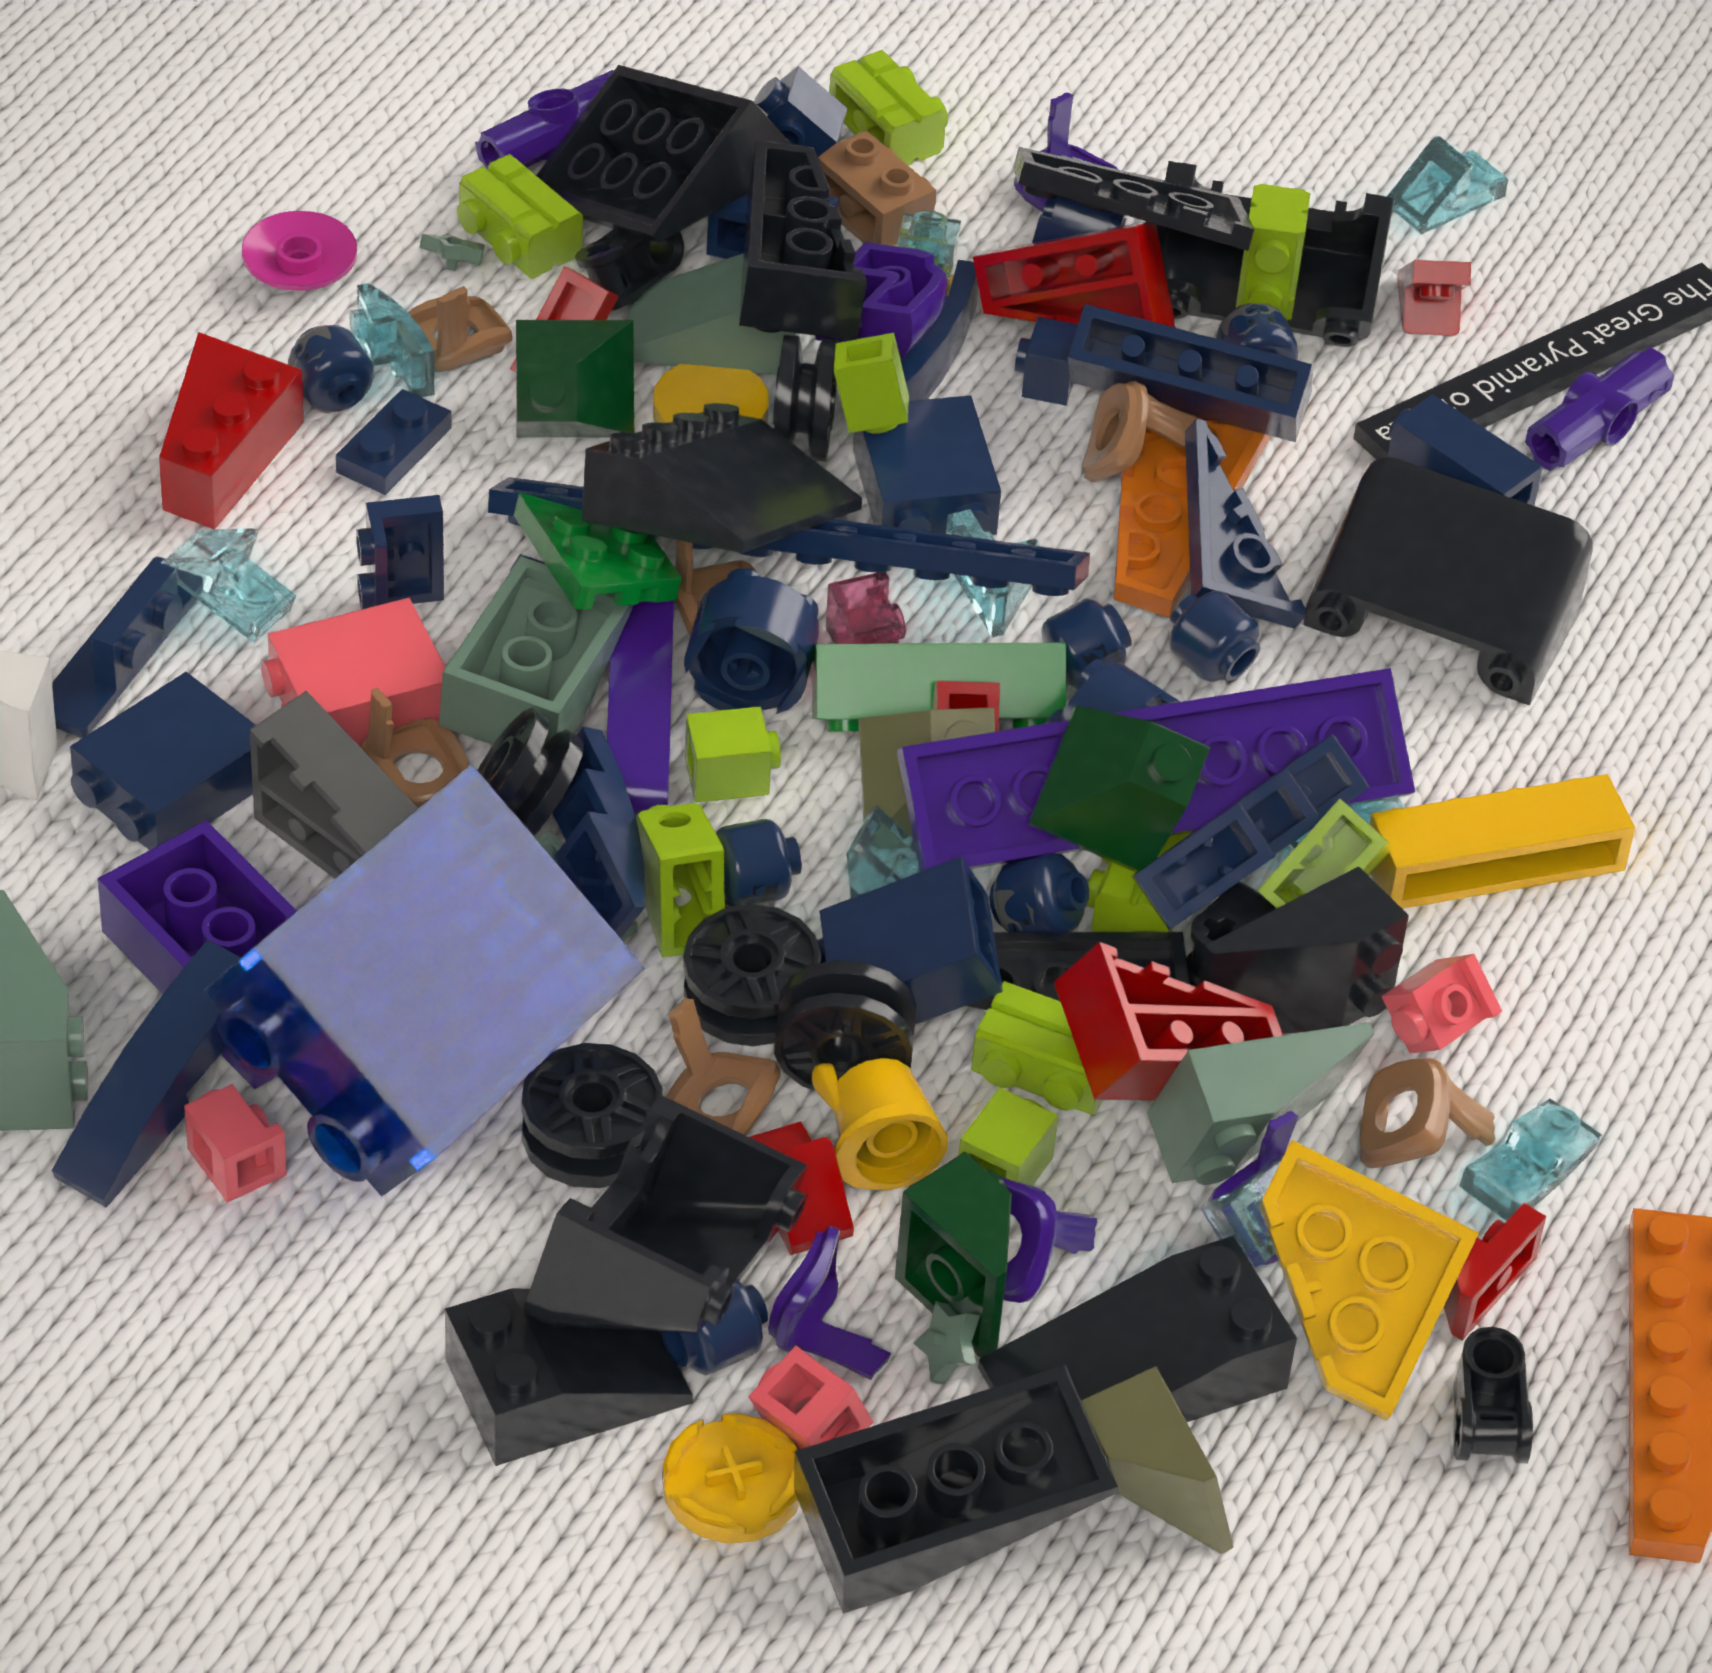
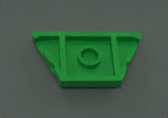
[513,493,682,610]

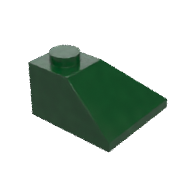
[516,320,635,438]
[1027,706,1210,873]
[895,1152,1012,1358]

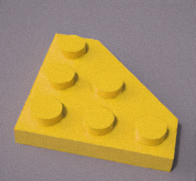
[1259,1140,1479,1421]

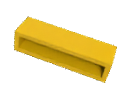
[1369,774,1636,909]

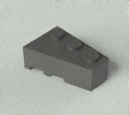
[250,691,443,909]

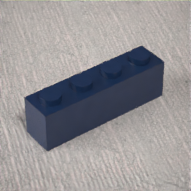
[1068,304,1313,442]

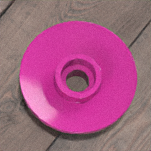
[242,211,357,291]

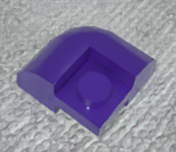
[815,242,947,360]

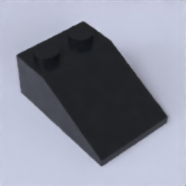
[1199,866,1409,1034]
[445,1288,693,1466]

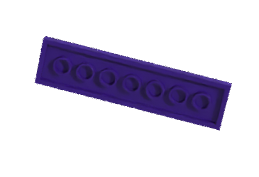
[897,668,1416,872]

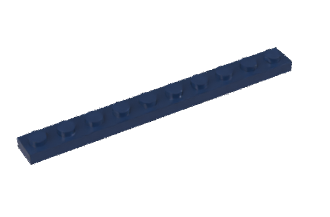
[488,477,1090,596]

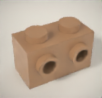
[818,130,936,245]

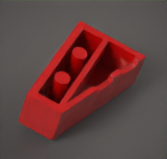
[972,221,1176,328]
[159,332,304,530]
[1054,942,1283,1101]

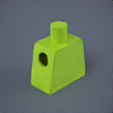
[1257,799,1389,908]
[636,803,725,958]

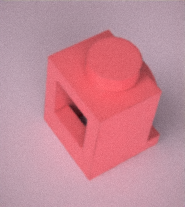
[1381,954,1502,1054]
[184,1084,287,1203]
[748,1345,874,1450]

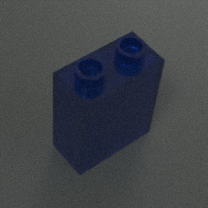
[204,764,645,1197]

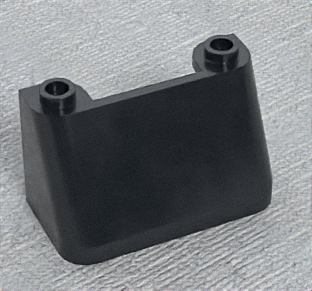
[1156,161,1394,347]
[1303,457,1593,706]
[524,1095,808,1332]

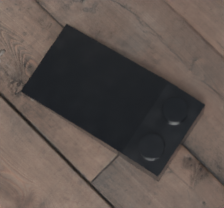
[978,1235,1297,1422]
[794,1365,1118,1614]

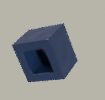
[1014,317,1078,406]

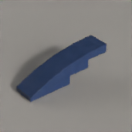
[901,259,978,401]
[552,727,645,952]
[1132,734,1369,930]
[51,939,264,1208]

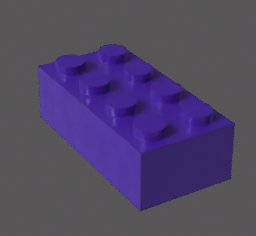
[97,820,323,1090]

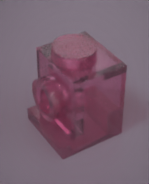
[825,572,906,644]

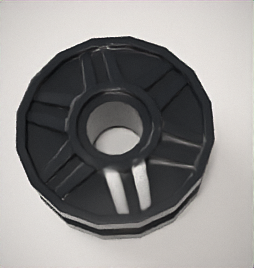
[773,335,838,462]
[460,707,584,852]
[683,904,821,1047]
[774,960,917,1091]
[521,1043,663,1188]

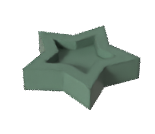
[419,233,485,271]
[913,1301,980,1384]

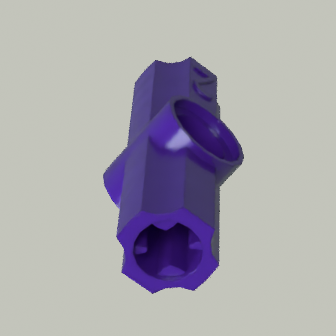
[475,70,614,169]
[1525,347,1674,471]

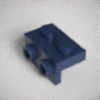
[356,495,444,610]

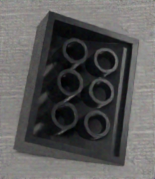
[536,65,791,243]
[582,403,862,553]

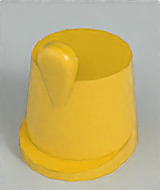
[812,1058,948,1191]

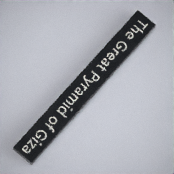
[1353,262,1712,459]

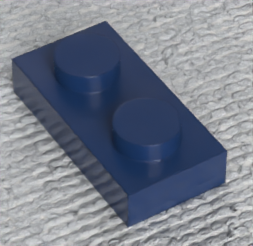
[335,389,452,495]

